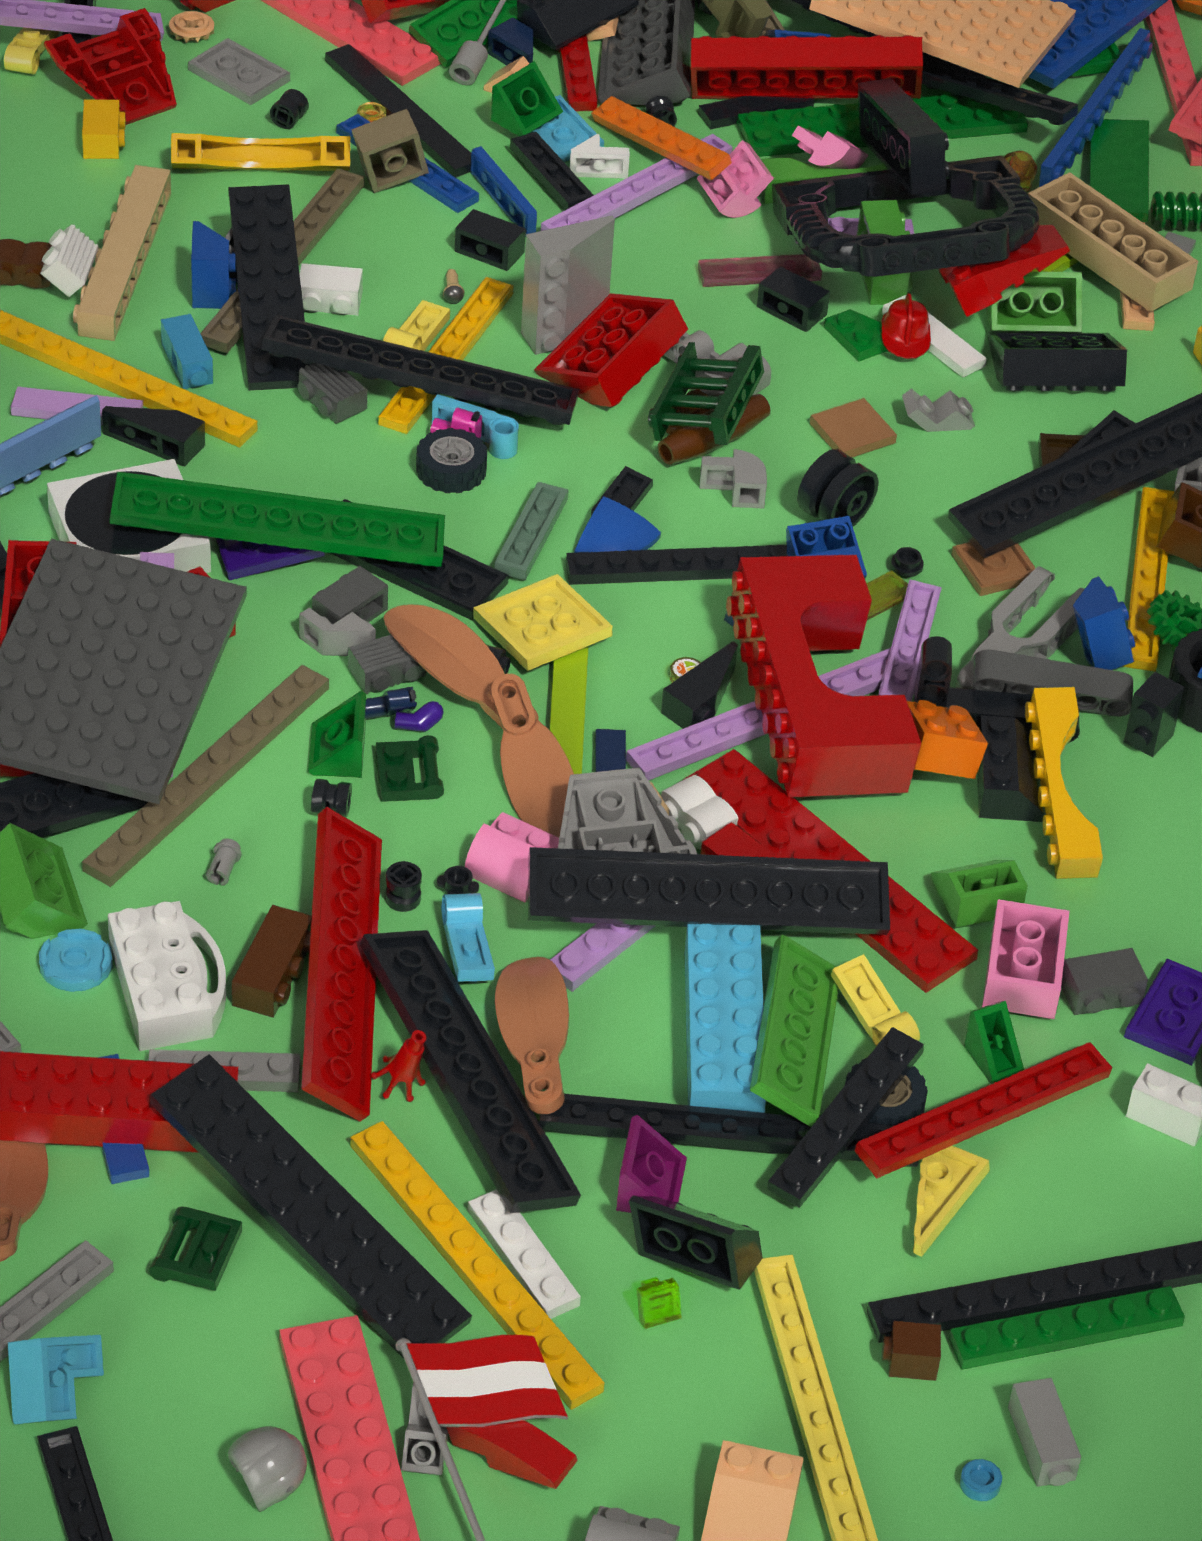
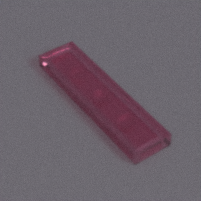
[698,254,822,287]

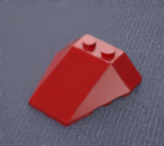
[44,8,177,125]

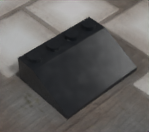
[988,332,1127,391]

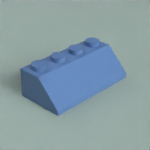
[0,395,101,495]

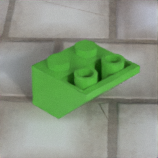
[930,860,1028,928]

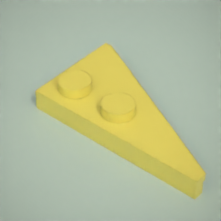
[913,1146,990,1257]

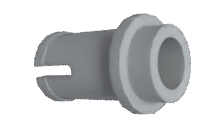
[206,839,242,885]

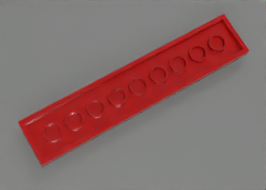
[683,749,978,993]
[301,807,382,1122]

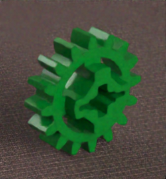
[1147,590,1202,652]

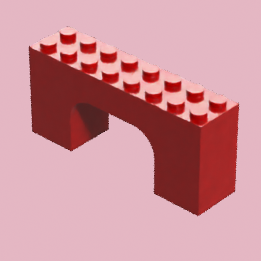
[726,555,921,797]

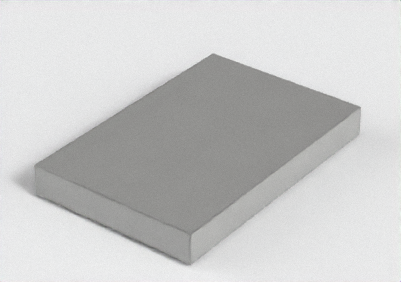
[188,38,290,105]

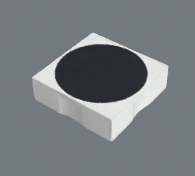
[47,459,211,573]

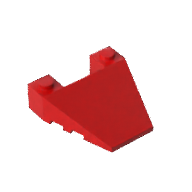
[938,225,1070,317]

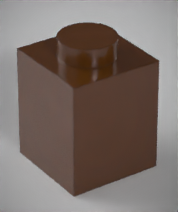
[882,1321,941,1381]

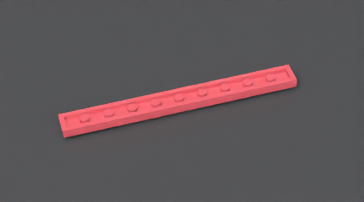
[1146,0,1202,166]

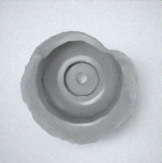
[228,1426,307,1512]

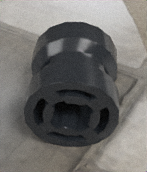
[270,89,309,129]
[311,778,352,817]
[385,861,422,912]

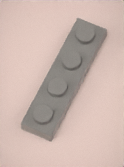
[148,1049,300,1092]
[0,1240,114,1362]

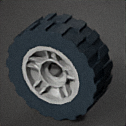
[416,428,487,494]

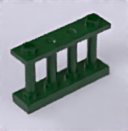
[648,342,764,445]

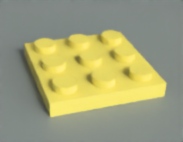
[473,574,612,671]

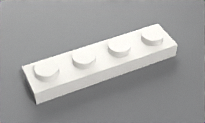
[468,1189,581,1319]

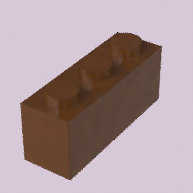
[232,905,312,1018]

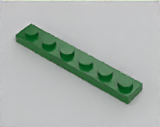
[949,1286,1185,1370]

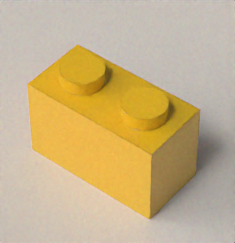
[82,100,126,159]

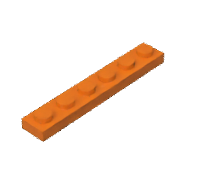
[592,96,732,181]

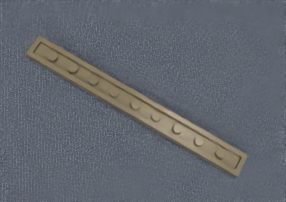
[200,168,364,353]
[82,665,329,887]

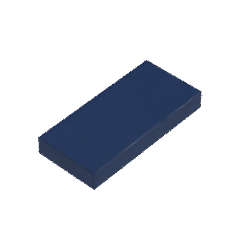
[595,729,626,772]

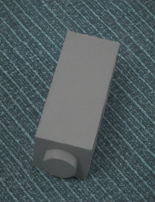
[1008,1378,1081,1487]

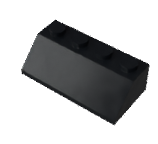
[517,0,639,51]

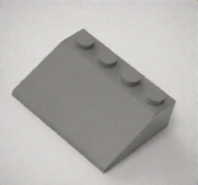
[521,215,615,355]

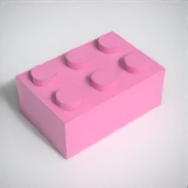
[982,899,1070,1019]

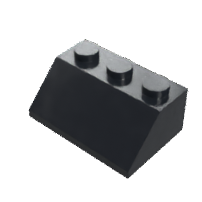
[977,715,1046,822]
[629,1195,763,1290]

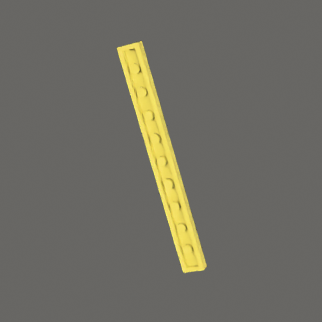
[754,1255,878,1541]

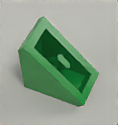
[964,1001,1024,1083]

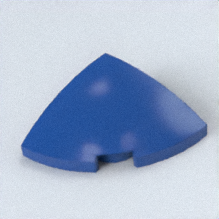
[574,496,661,553]

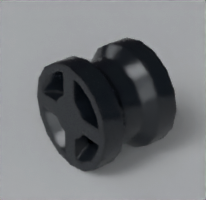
[645,96,677,127]

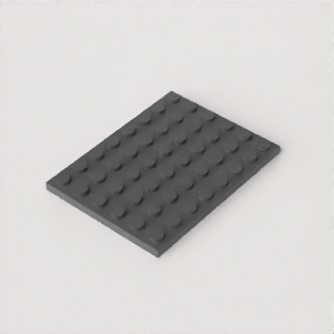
[0,538,247,804]

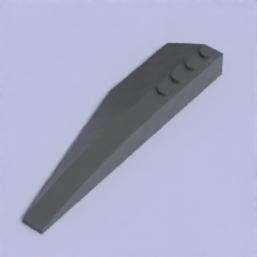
[598,0,695,105]

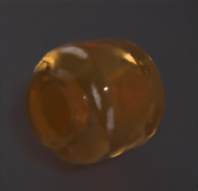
[1003,150,1038,192]

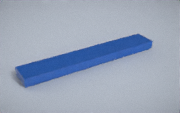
[336,114,479,213]

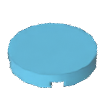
[39,929,113,992]

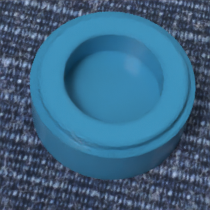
[960,1459,1002,1501]

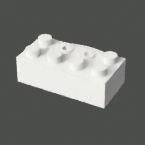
[108,901,226,1051]

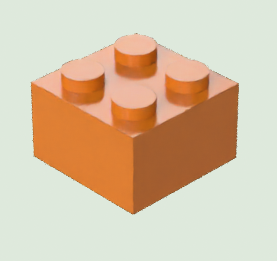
[907,700,988,779]

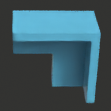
[8,1335,104,1424]

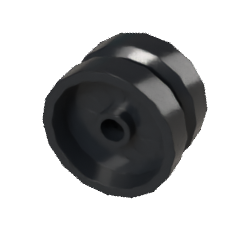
[797,448,879,526]

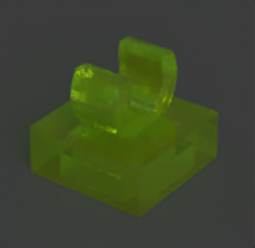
[637,1277,682,1329]

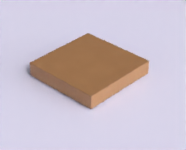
[810,398,897,457]
[951,542,1035,596]

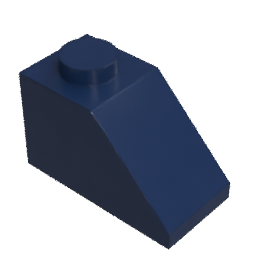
[488,17,533,65]

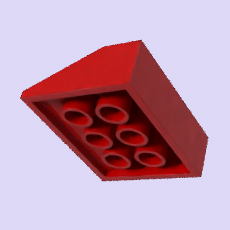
[534,293,688,407]

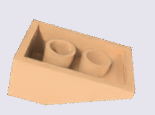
[701,1440,804,1541]

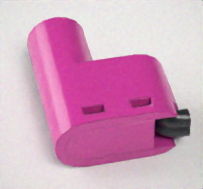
[430,408,482,438]

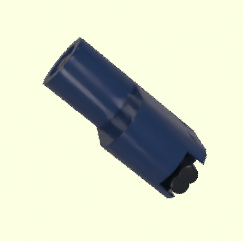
[366,687,417,719]

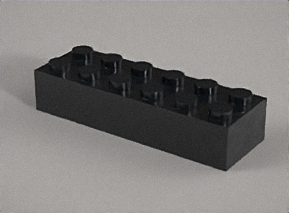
[858,78,950,195]

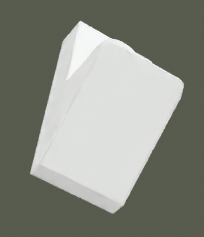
[570,134,630,179]

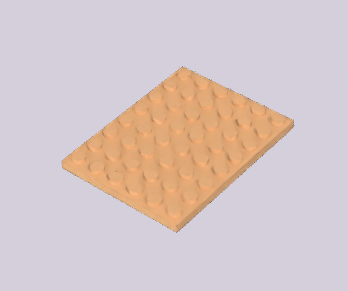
[809,0,1076,88]

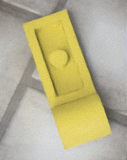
[4,28,59,75]
[383,300,450,351]
[831,954,920,1046]

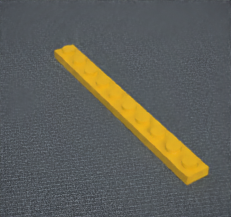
[0,310,258,448]
[350,1121,605,1410]

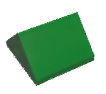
[491,61,563,136]
[308,690,366,778]

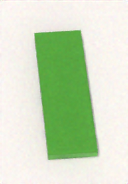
[750,934,838,1127]

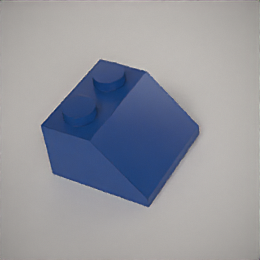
[191,221,236,309]

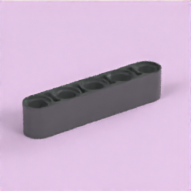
[973,649,1133,717]

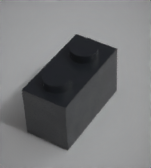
[455,209,526,271]
[757,266,830,332]
[1124,672,1184,757]

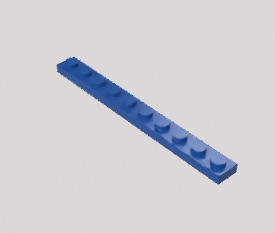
[1039,28,1153,187]

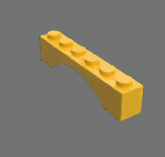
[171,133,350,171]
[1025,687,1103,879]

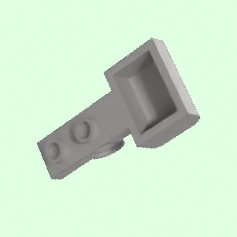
[664,330,771,397]

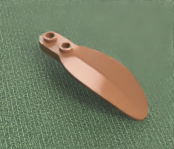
[384,604,539,729]
[491,674,574,838]
[495,956,569,1114]
[0,1140,48,1262]

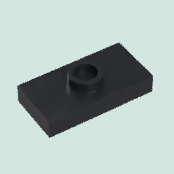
[591,466,653,516]

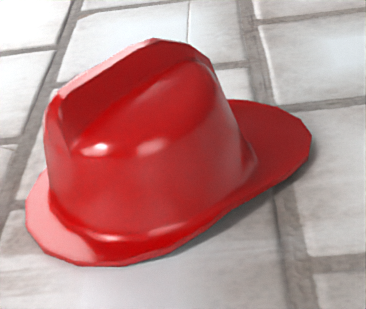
[881,293,931,359]

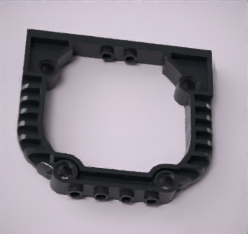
[772,155,1040,277]

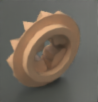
[169,11,214,43]

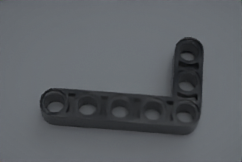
[914,636,1080,743]

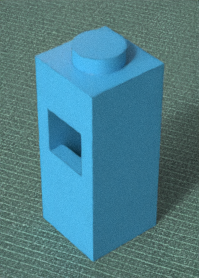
[161,314,213,389]

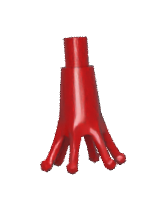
[371,1030,426,1102]

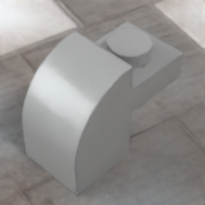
[699,449,767,509]

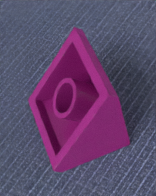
[616,1115,687,1213]

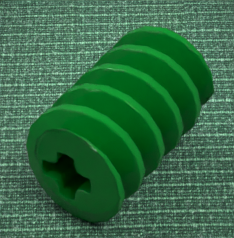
[1151,191,1202,230]

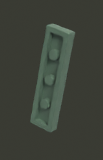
[494,482,568,580]

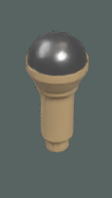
[443,269,464,304]

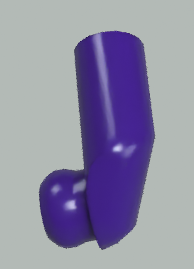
[395,701,444,732]

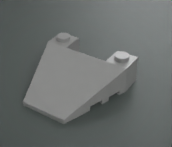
[558,767,697,854]

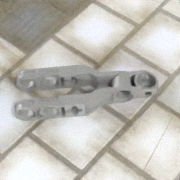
[956,566,1084,690]

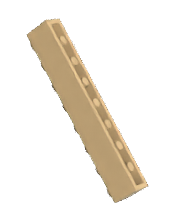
[73,165,171,341]

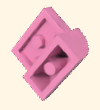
[792,125,868,169]
[696,140,774,218]
[465,812,559,903]

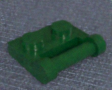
[376,735,444,802]
[148,1206,242,1291]

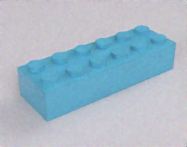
[684,924,766,1113]

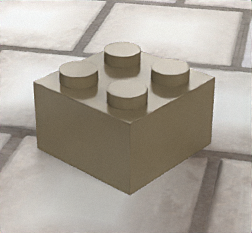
[351,109,429,193]

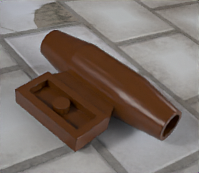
[658,389,771,465]

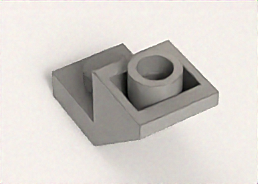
[902,388,975,432]
[299,608,376,656]
[401,1382,449,1475]

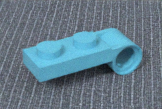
[432,394,519,459]
[441,893,495,982]

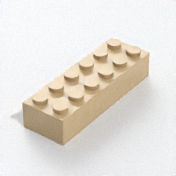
[1028,172,1198,312]

